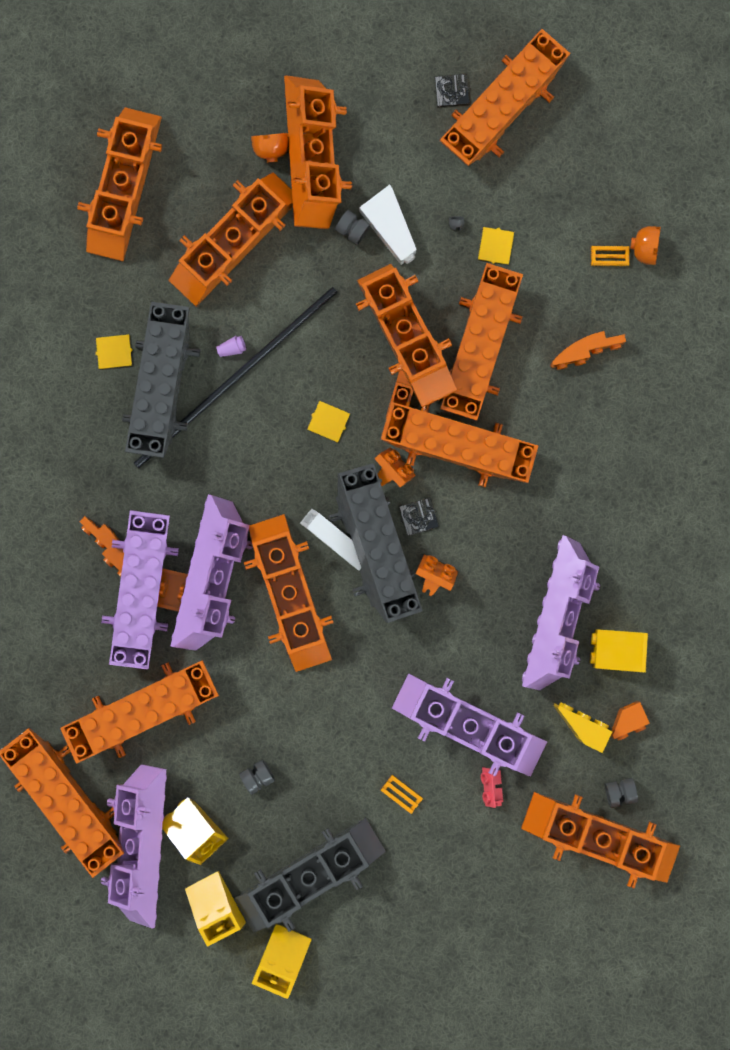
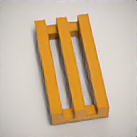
[591,246,629,266]
[381,775,423,814]

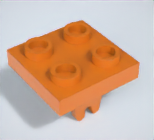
[374,447,416,487]
[416,555,458,596]
[157,568,188,612]

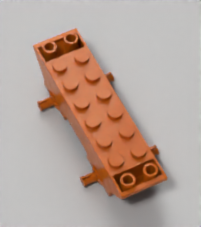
[440,29,570,166]
[284,75,352,229]
[77,107,163,262]
[168,172,293,307]
[440,263,523,421]
[356,264,457,408]
[380,402,538,487]
[244,514,334,672]
[60,660,219,764]
[0,728,124,878]
[521,792,680,888]

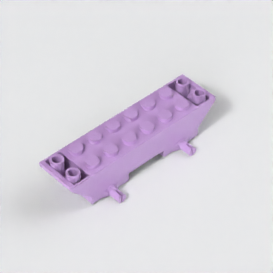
[171,494,253,651]
[101,510,179,669]
[522,535,600,690]
[392,673,547,777]
[101,765,167,928]

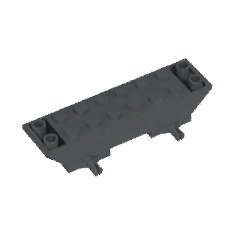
[122,302,201,458]
[328,463,423,623]
[233,818,386,933]

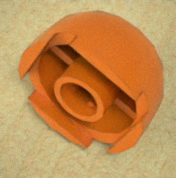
[251,133,289,163]
[631,226,661,265]

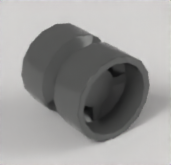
[335,210,371,245]
[239,759,275,795]
[605,778,638,808]

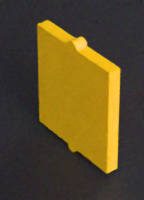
[478,227,514,265]
[95,334,133,369]
[307,401,350,442]

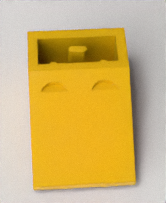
[553,702,612,753]
[185,871,246,947]
[252,923,312,999]

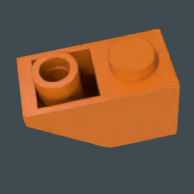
[611,701,650,740]

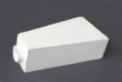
[359,184,417,265]
[300,509,361,571]

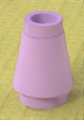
[216,336,246,357]

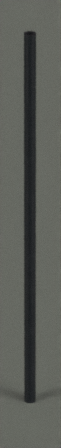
[134,287,337,468]

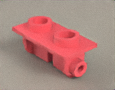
[481,767,503,808]

